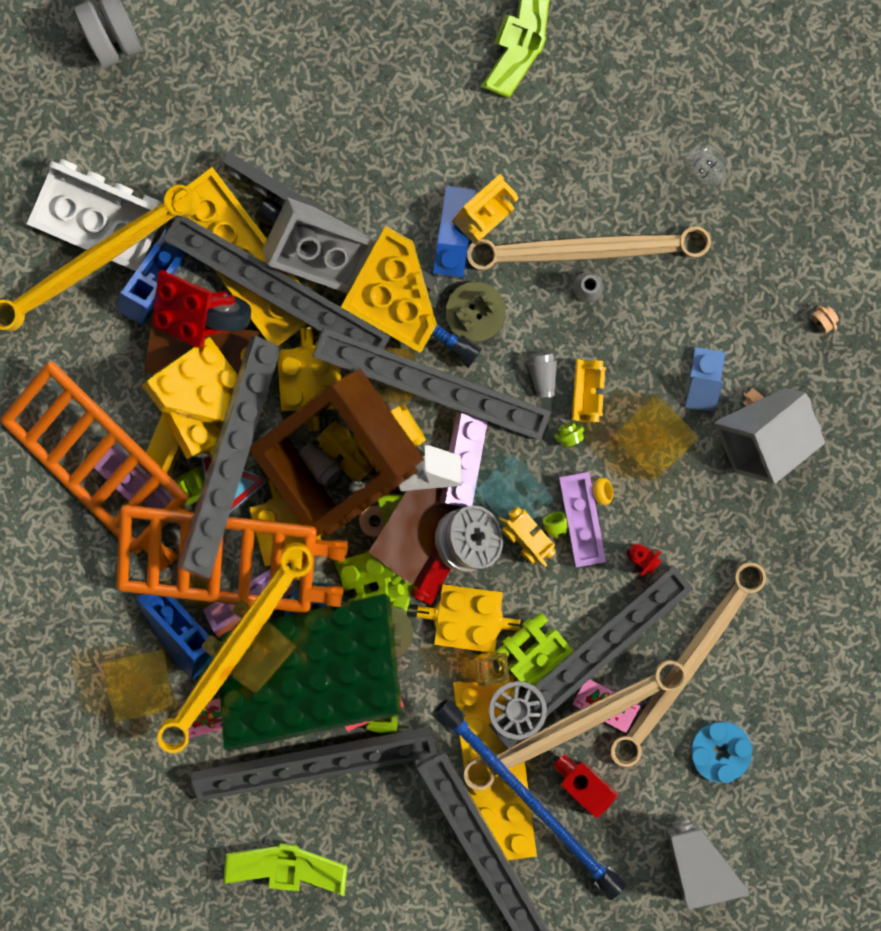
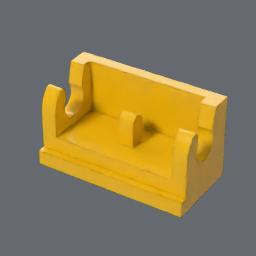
[452,174,518,245]

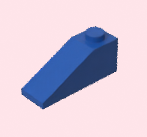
[433,186,476,280]
[117,228,187,326]
[136,594,217,680]

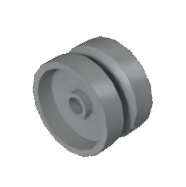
[74,0,143,69]

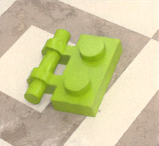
[335,551,404,602]
[495,612,574,689]

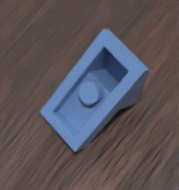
[685,347,725,413]

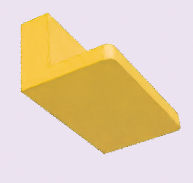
[146,414,181,476]

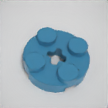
[691,721,753,783]

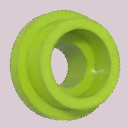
[554,422,584,448]

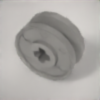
[435,505,503,573]

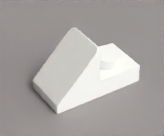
[399,445,462,491]

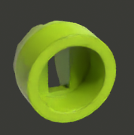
[543,512,569,538]

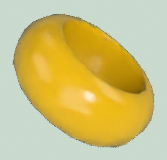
[593,478,613,505]

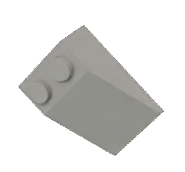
[262,197,376,293]

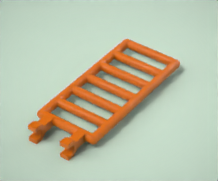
[0,362,190,572]
[116,505,348,613]

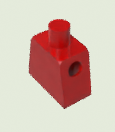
[553,754,620,819]

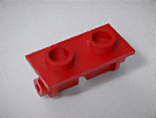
[627,544,662,576]
[412,546,451,605]

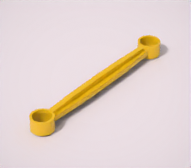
[0,185,199,331]
[157,543,312,753]

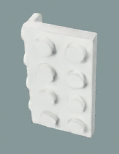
[27,159,161,271]

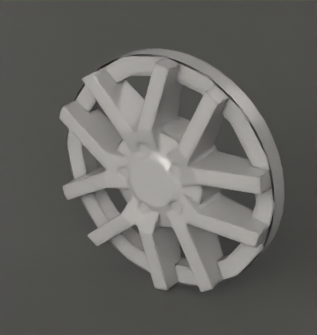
[489,681,547,740]

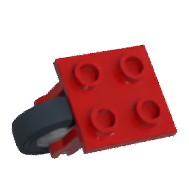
[151,270,251,349]

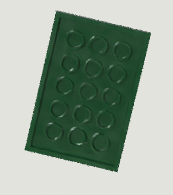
[216,593,402,751]

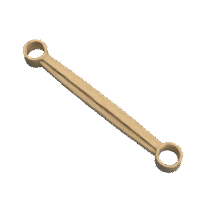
[467,226,711,271]
[610,562,766,767]
[464,660,687,790]

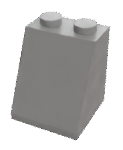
[714,388,825,484]
[666,818,749,910]

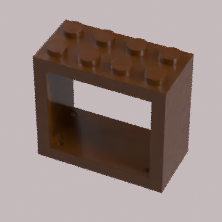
[249,368,425,537]

